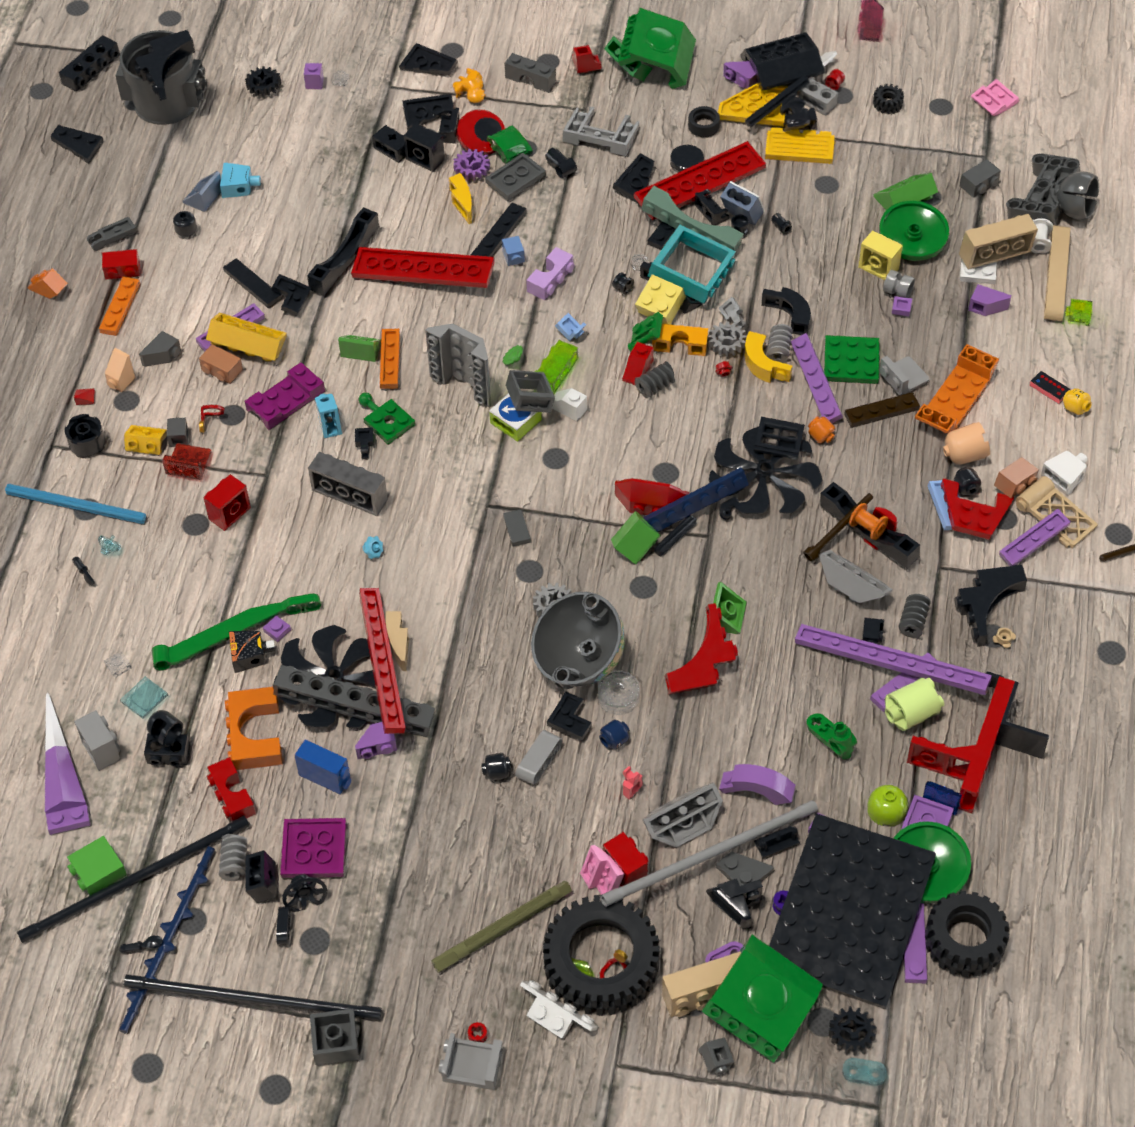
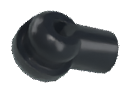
[719,496,739,520]

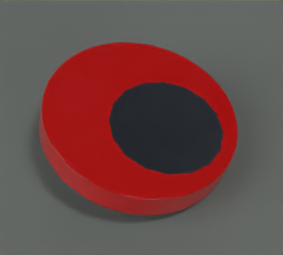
[457,110,505,155]

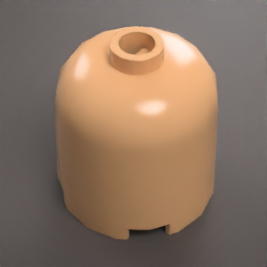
[943,422,990,465]

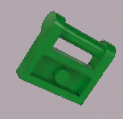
[628,312,663,352]

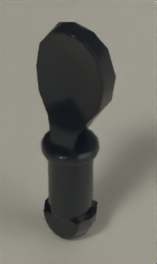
[72,556,95,585]
[119,935,163,954]

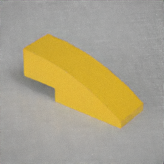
[449,173,472,224]

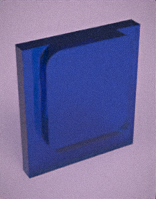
[923,781,962,816]

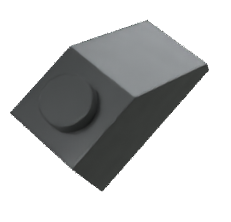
[139,331,181,367]

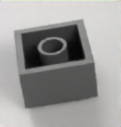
[310,1009,359,1065]

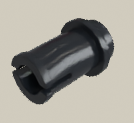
[771,213,792,233]

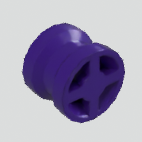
[772,890,788,915]

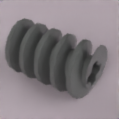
[635,361,675,397]
[899,594,931,638]

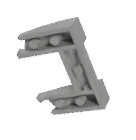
[563,107,640,156]

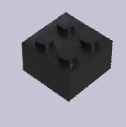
[403,123,445,172]

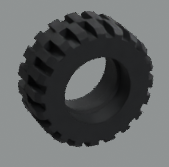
[925,891,1009,977]

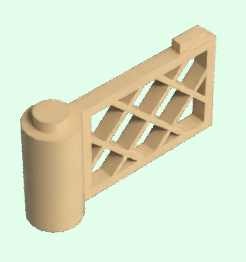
[1016,476,1098,549]

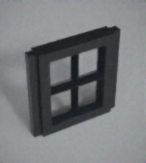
[754,416,805,460]

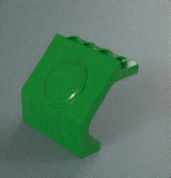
[617,7,696,89]
[701,934,823,1063]

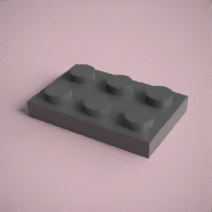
[485,153,546,200]

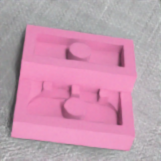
[971,79,1019,116]
[580,845,624,895]

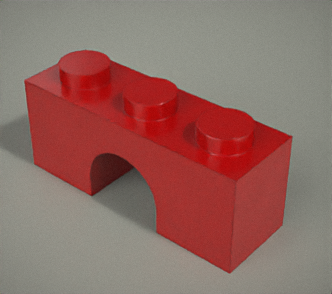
[206,757,256,821]

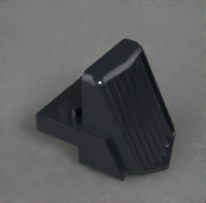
[706,878,763,929]

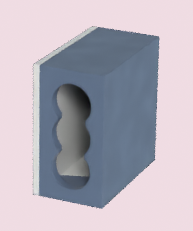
[720,181,765,226]

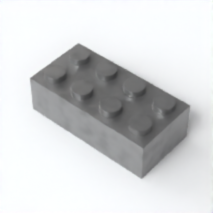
[308,452,388,516]

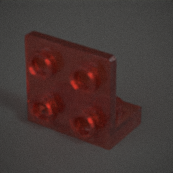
[162,443,212,480]

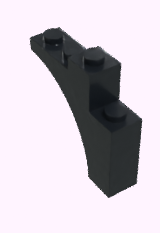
[134,30,195,101]
[954,565,1027,647]

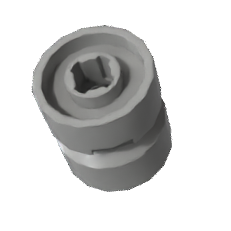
[883,270,915,298]

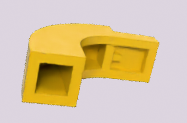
[745,331,793,383]

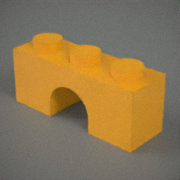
[652,324,708,356]

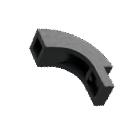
[761,287,811,335]

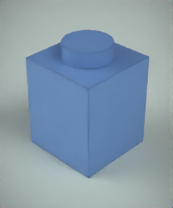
[502,236,525,266]

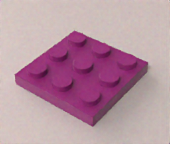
[280,818,346,878]

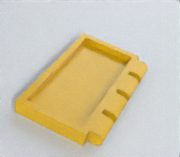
[765,127,835,164]

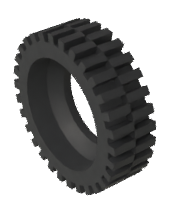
[543,895,659,1016]

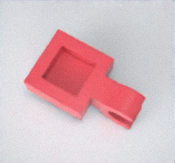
[623,766,642,799]

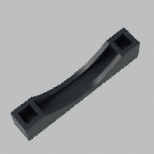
[307,207,379,296]
[820,482,920,569]

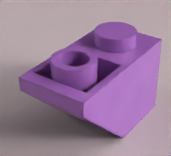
[723,61,757,89]
[968,284,1012,316]
[355,722,397,759]

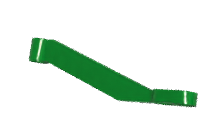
[151,593,321,671]

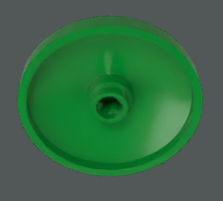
[879,201,949,261]
[894,821,971,904]

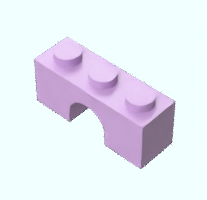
[526,247,574,300]

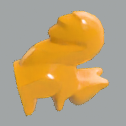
[453,68,486,103]

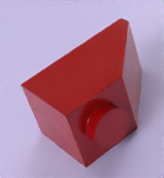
[622,342,654,386]

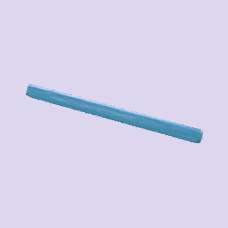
[5,484,147,524]

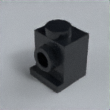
[862,618,884,644]

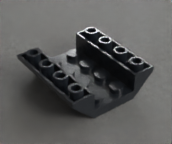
[740,32,825,91]

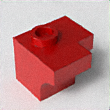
[572,45,601,73]

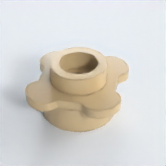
[992,628,1016,648]

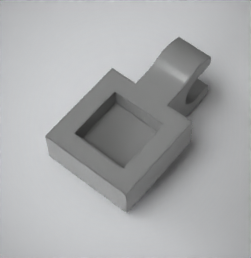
[719,297,746,328]

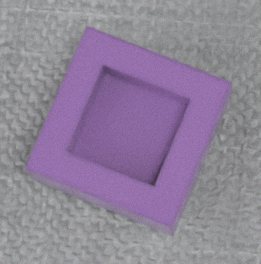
[892,296,912,316]
[263,615,291,642]

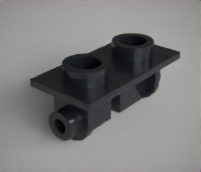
[754,826,800,858]

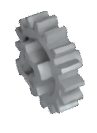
[708,321,747,357]
[533,583,571,616]

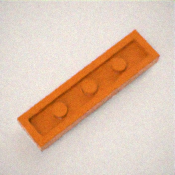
[99,277,140,336]
[380,328,400,389]

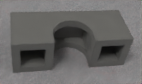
[504,53,556,93]

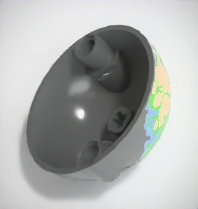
[531,592,625,689]

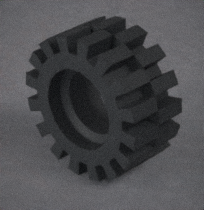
[873,84,904,114]

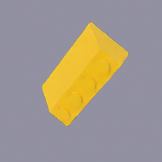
[206,312,287,362]

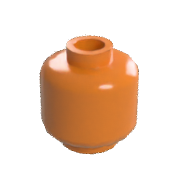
[808,416,835,444]

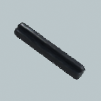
[654,515,697,556]

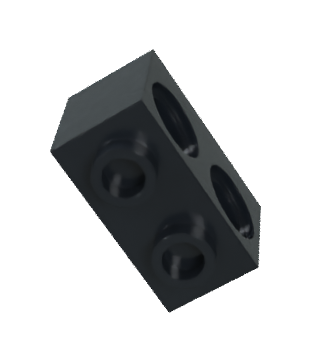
[144,733,190,767]

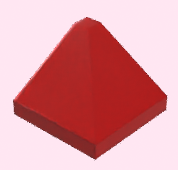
[74,388,95,405]

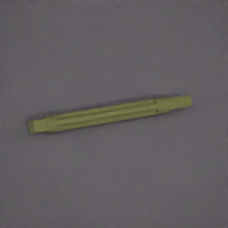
[431,881,572,973]

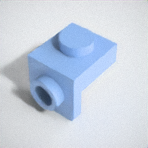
[555,313,586,341]

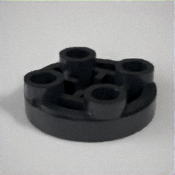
[670,145,704,172]

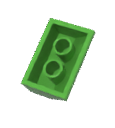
[873,173,938,210]

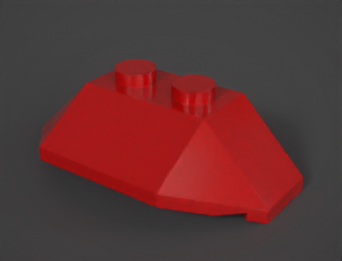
[615,478,689,515]

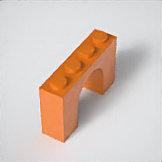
[225,687,283,770]

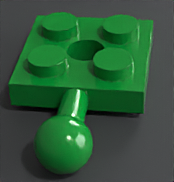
[358,392,416,445]

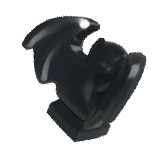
[780,93,817,131]

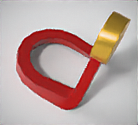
[199,404,225,433]
[599,949,628,978]

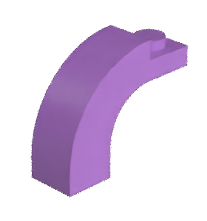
[719,764,796,805]

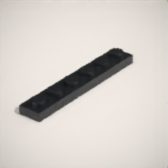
[470,202,527,257]

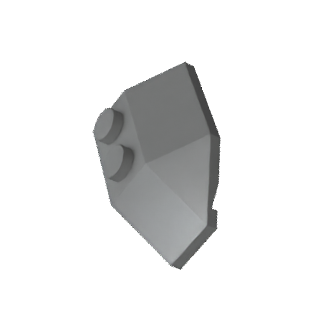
[820,550,893,603]
[643,782,723,847]

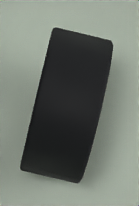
[688,106,720,137]

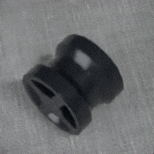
[612,272,634,294]

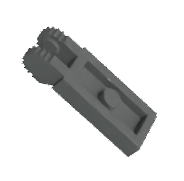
[86,217,137,251]

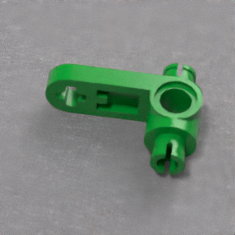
[806,713,857,760]

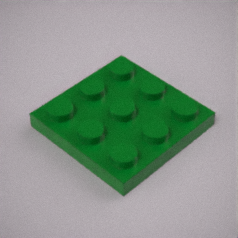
[824,335,879,384]

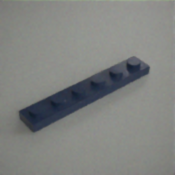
[643,467,749,532]

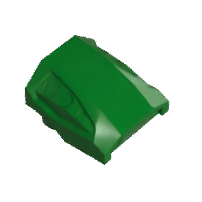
[487,125,533,164]

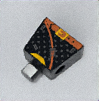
[229,631,276,673]

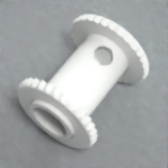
[1031,218,1053,254]

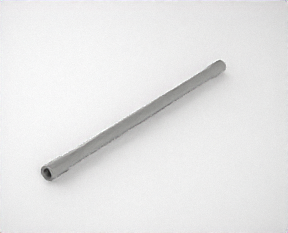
[600,800,818,907]

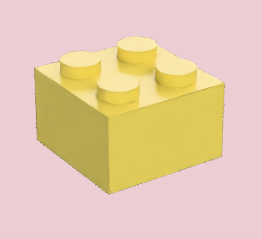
[858,231,903,280]
[635,274,686,324]

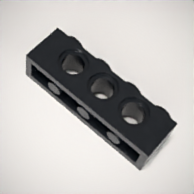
[59,35,120,92]

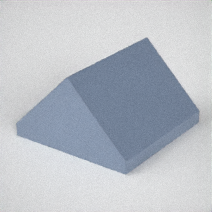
[182,171,221,212]

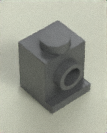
[698,1037,734,1075]

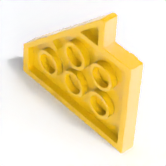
[718,83,787,127]

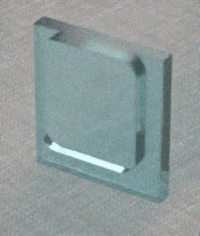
[120,676,168,719]

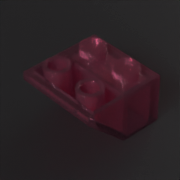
[857,0,884,42]

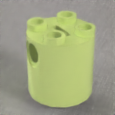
[885,678,944,731]

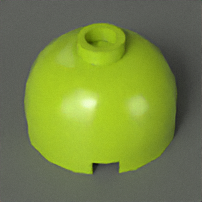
[867,785,909,827]

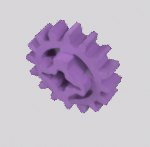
[453,149,490,181]

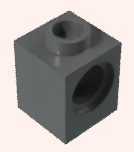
[167,417,188,447]

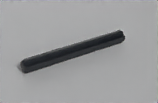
[745,76,810,127]

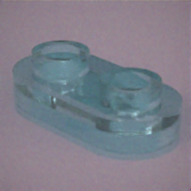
[842,1058,887,1086]

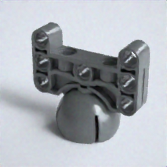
[1006,153,1099,225]

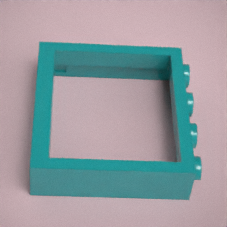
[648,225,736,304]

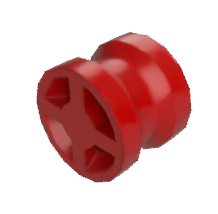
[825,69,845,90]

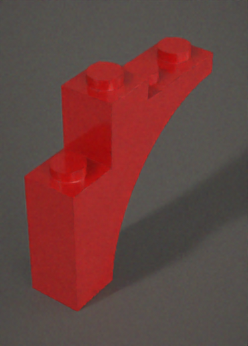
[664,603,738,695]

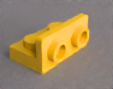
[124,425,167,455]

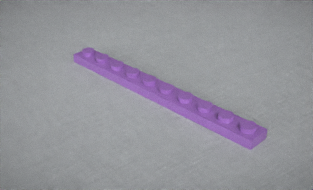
[795,624,992,695]

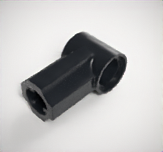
[545,147,577,179]

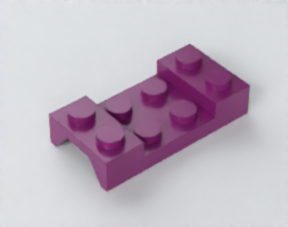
[244,362,325,430]

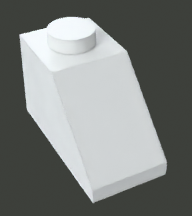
[552,388,587,421]

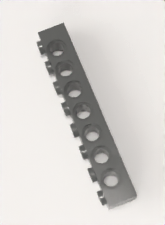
[273,665,435,737]

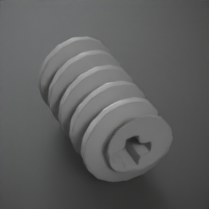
[766,324,793,363]
[219,834,248,881]

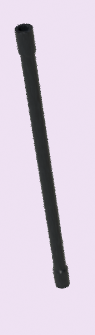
[17,816,249,943]
[124,974,382,1021]

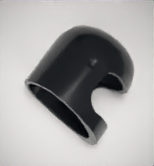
[147,710,183,748]

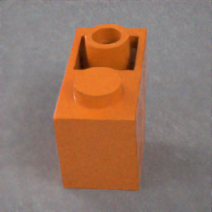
[27,268,68,299]

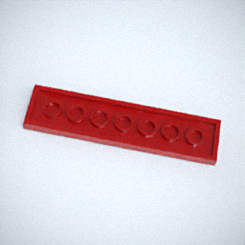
[634,141,766,220]
[351,247,495,288]

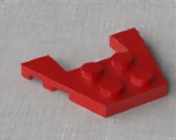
[940,478,1014,540]

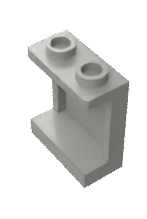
[439,1033,503,1090]

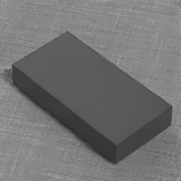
[503,509,531,547]

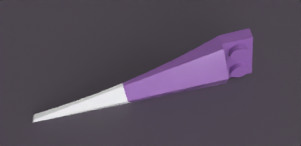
[45,693,90,835]

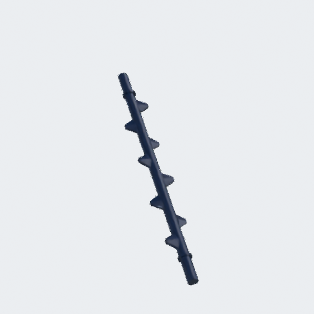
[119,846,215,1033]

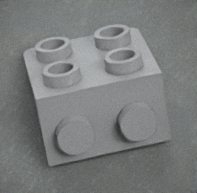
[879,356,929,395]

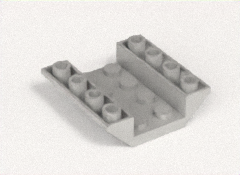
[425,324,491,407]

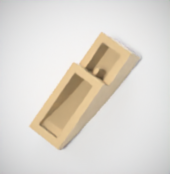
[386,611,409,671]

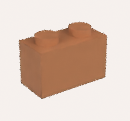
[199,344,243,384]
[994,457,1039,498]

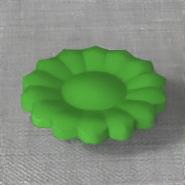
[503,345,524,365]

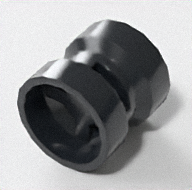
[731,215,749,238]

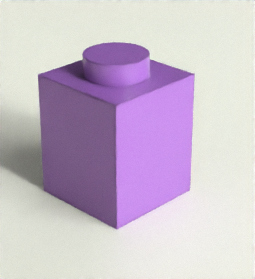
[304,63,324,90]

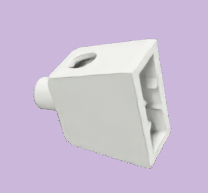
[1041,451,1088,496]

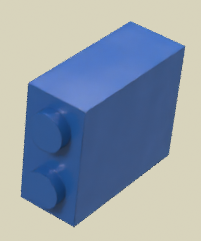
[294,739,351,795]

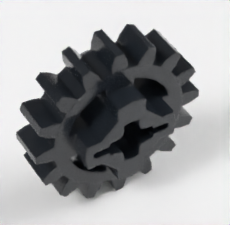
[245,66,282,97]
[828,1006,877,1055]

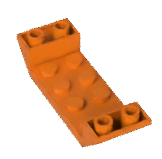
[915,344,999,434]

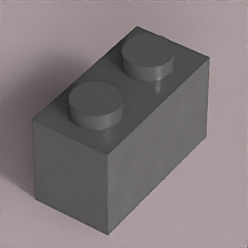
[960,159,1001,198]

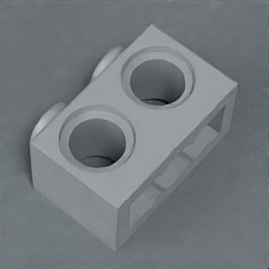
[799,79,838,116]

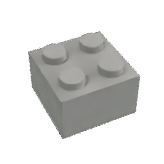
[74,710,121,771]

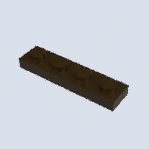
[844,392,920,428]

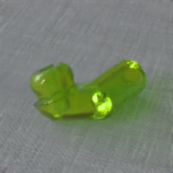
[570,957,593,977]

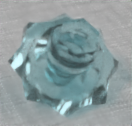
[98,535,121,556]

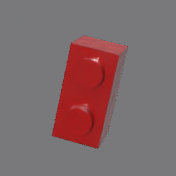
[102,249,140,280]

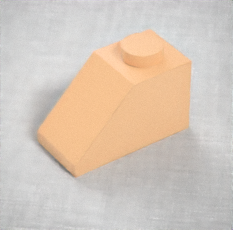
[105,348,135,392]

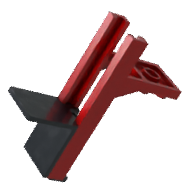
[906,671,1049,813]

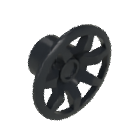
[282,874,328,912]

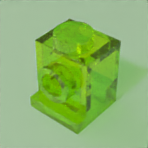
[1065,299,1093,326]

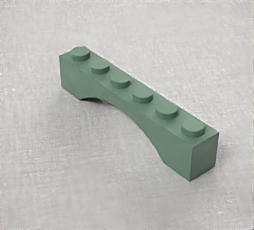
[641,186,744,251]

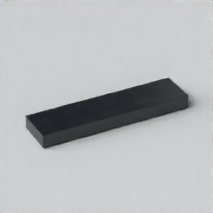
[223,258,282,308]

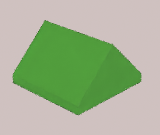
[338,334,381,362]
[611,511,661,564]
[713,582,747,634]

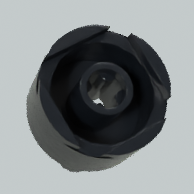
[64,414,105,458]

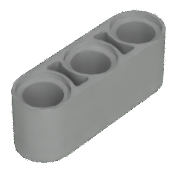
[515,730,562,785]

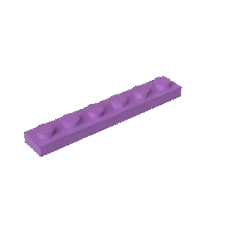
[791,333,843,423]

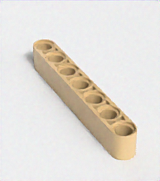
[1044,225,1070,321]

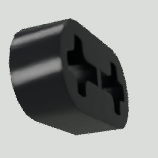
[276,906,291,945]

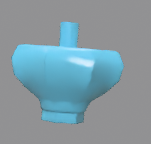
[362,536,383,559]

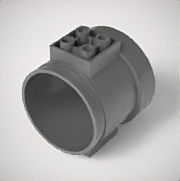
[115,30,208,125]

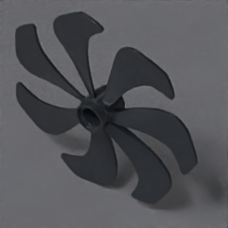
[709,426,823,514]
[273,625,376,728]

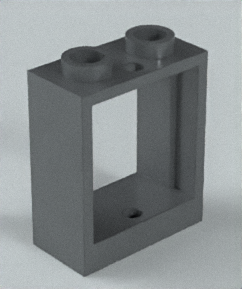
[506,370,555,413]

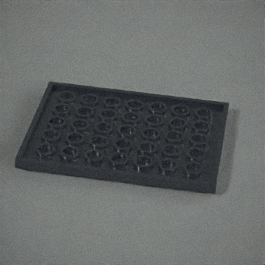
[769,813,936,1009]

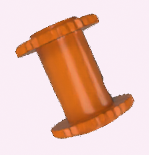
[849,503,888,540]

